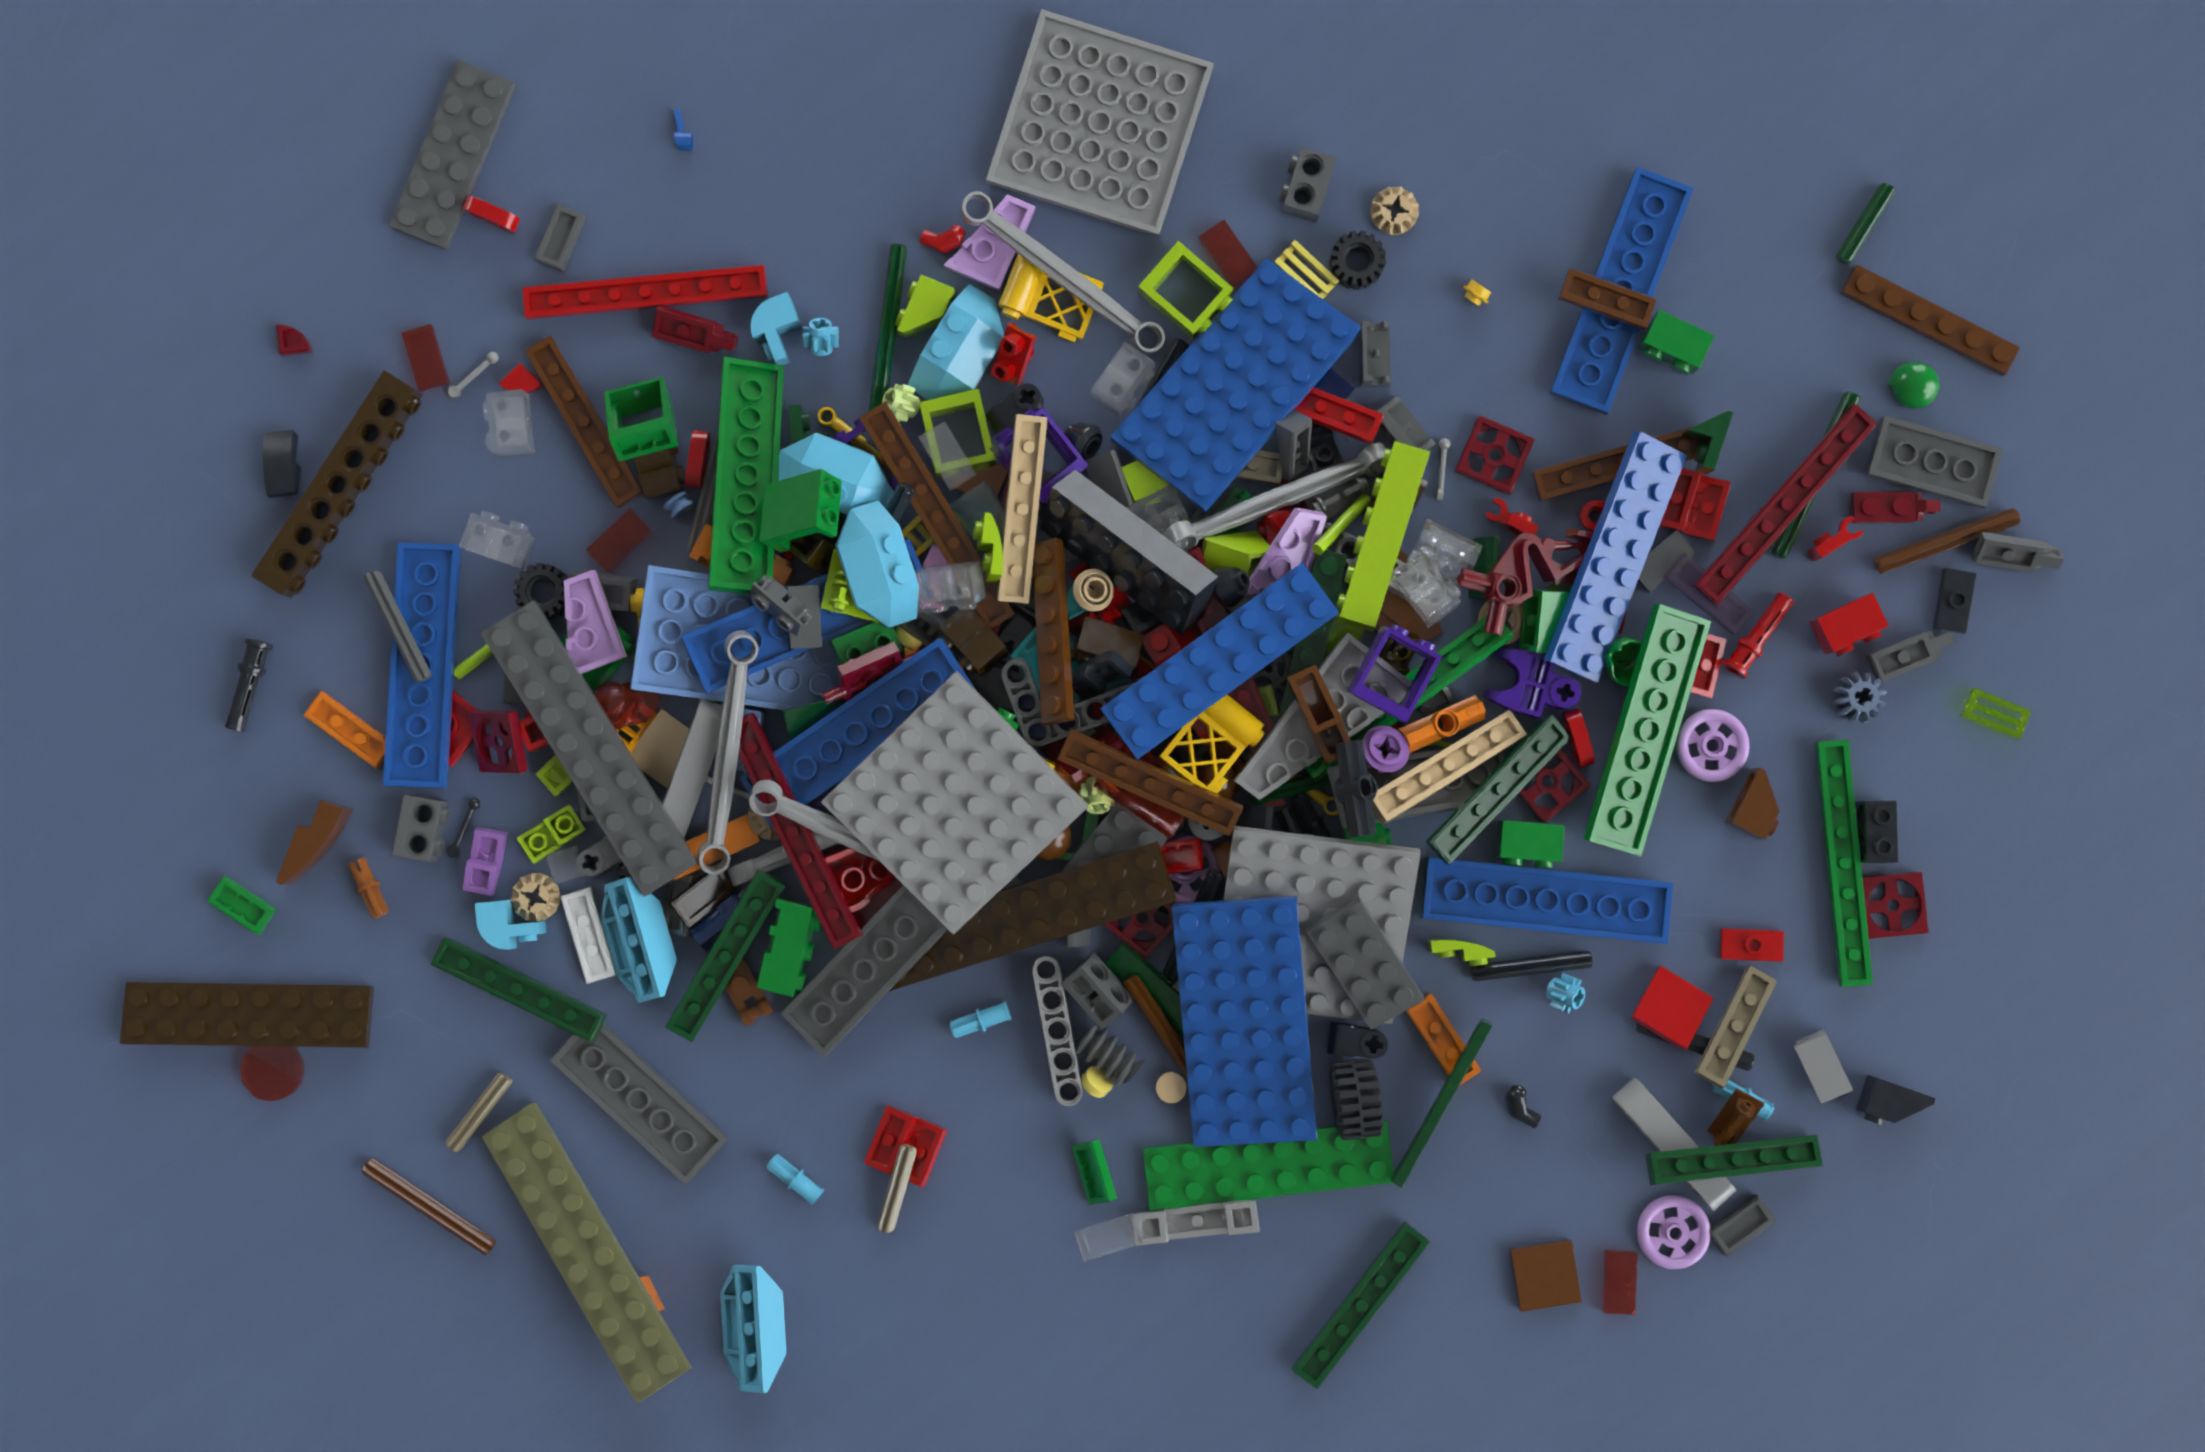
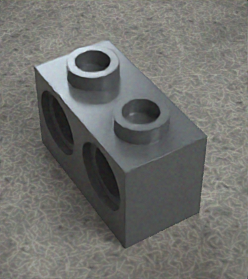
[1279,147,1337,223]
[392,795,450,862]
[1061,952,1134,1030]

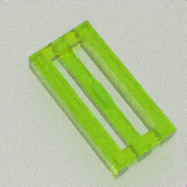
[1960,688,2031,739]

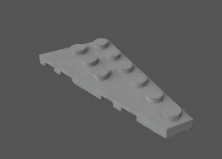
[1234,632,1412,800]

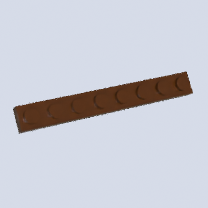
[859,402,1016,629]

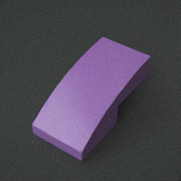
[462,826,508,896]

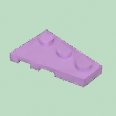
[944,194,1036,292]
[1247,508,1327,595]
[564,570,627,674]

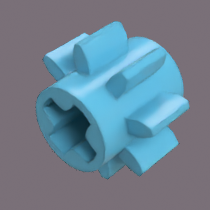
[802,318,839,356]
[1546,973,1585,1014]

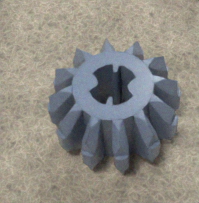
[1832,671,1887,723]

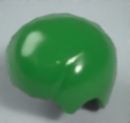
[1889,362,1940,409]
[1604,637,1642,687]

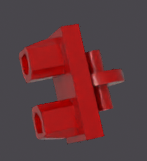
[990,323,1037,386]

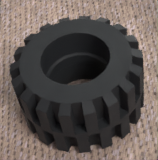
[1330,1058,1383,1140]

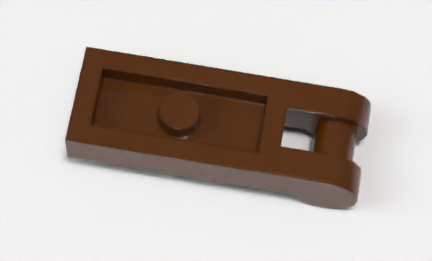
[705,950,774,1027]

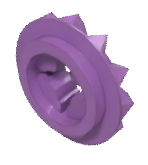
[1363,726,1409,774]

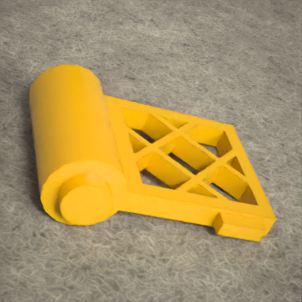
[998,254,1104,343]
[1158,694,1265,794]

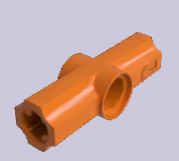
[1396,695,1486,753]

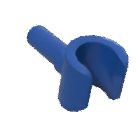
[673,109,694,151]

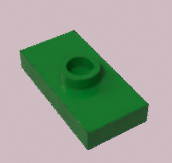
[206,876,277,935]
[1072,1139,1117,1205]

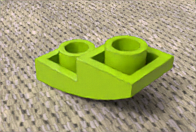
[973,512,1003,583]
[517,804,586,865]
[1427,939,1495,966]

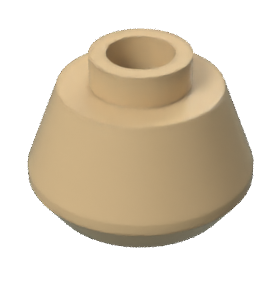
[1073,569,1114,611]

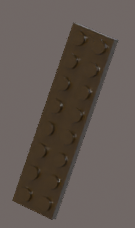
[120,982,374,1048]

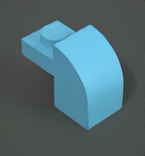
[751,292,802,365]
[475,900,546,950]

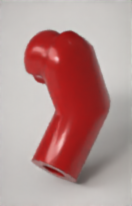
[919,225,965,253]

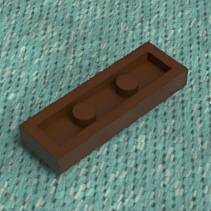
[1558,268,1657,330]

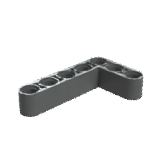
[1002,657,1146,747]

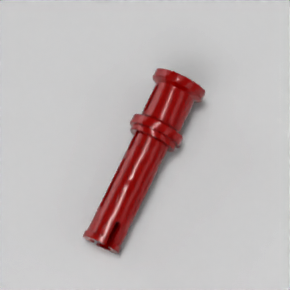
[1722,592,1795,679]

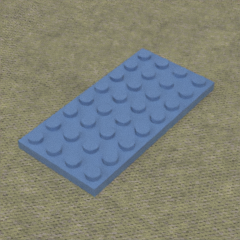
[630,565,840,710]

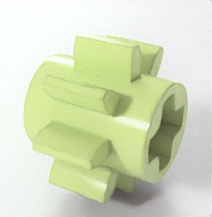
[882,384,920,422]
[1079,776,1117,814]

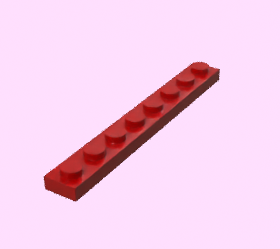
[522,265,768,320]

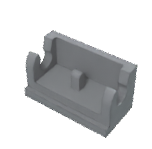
[1794,1029,1853,1104]

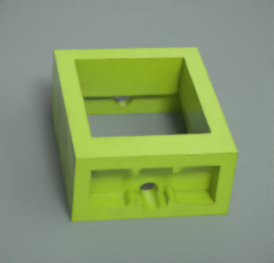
[1138,241,1234,340]
[919,389,997,480]

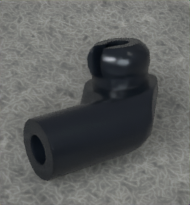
[1506,1084,1541,1129]

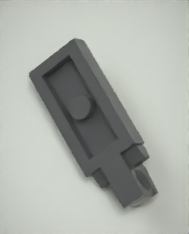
[1972,532,2064,573]
[1866,630,1956,683]

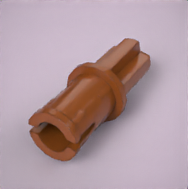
[347,857,389,919]

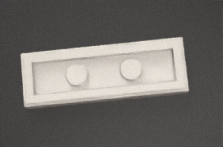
[560,887,617,984]

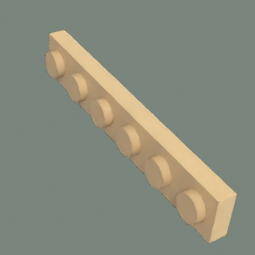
[997,414,1048,604]
[1372,710,1527,825]

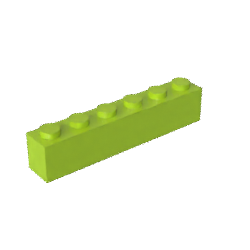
[1336,441,1430,632]

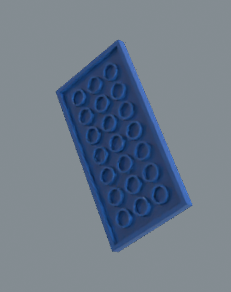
[1110,258,1361,513]
[1172,895,1317,1147]

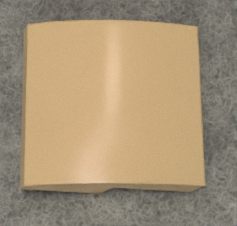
[631,709,689,789]

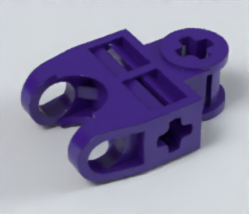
[1484,649,1581,719]

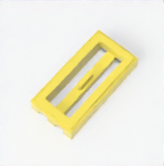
[1274,240,1339,299]

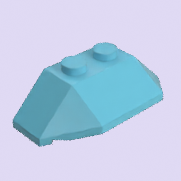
[908,284,1004,400]
[778,433,894,514]
[835,500,919,628]
[601,877,677,1003]
[720,1265,787,1393]

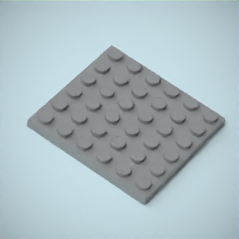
[986,9,1214,237]
[821,671,1088,935]
[1223,826,1421,1024]

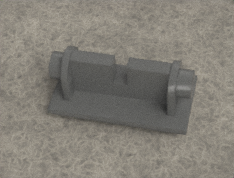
[1304,477,1369,520]
[750,575,813,636]

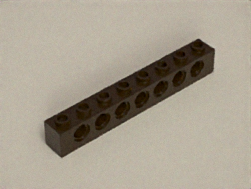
[251,370,423,598]

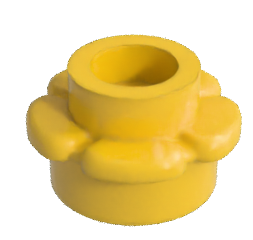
[1463,279,1492,306]

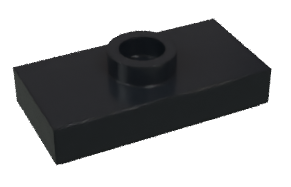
[1933,568,1977,634]

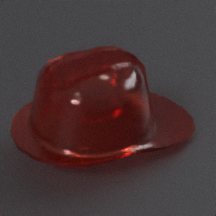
[593,682,659,730]

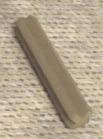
[445,1072,513,1152]
[877,1144,917,1233]

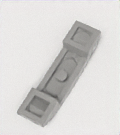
[1133,1200,1260,1246]

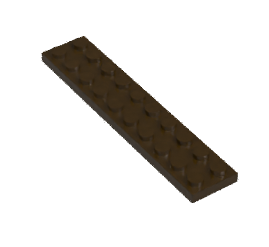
[888,841,1177,992]

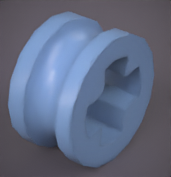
[663,491,695,520]

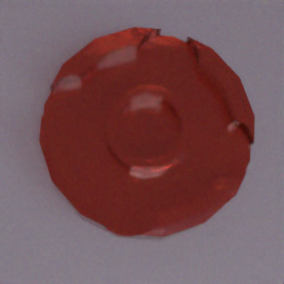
[240,1047,305,1101]

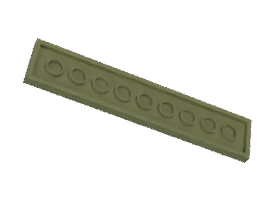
[482,1102,692,1404]

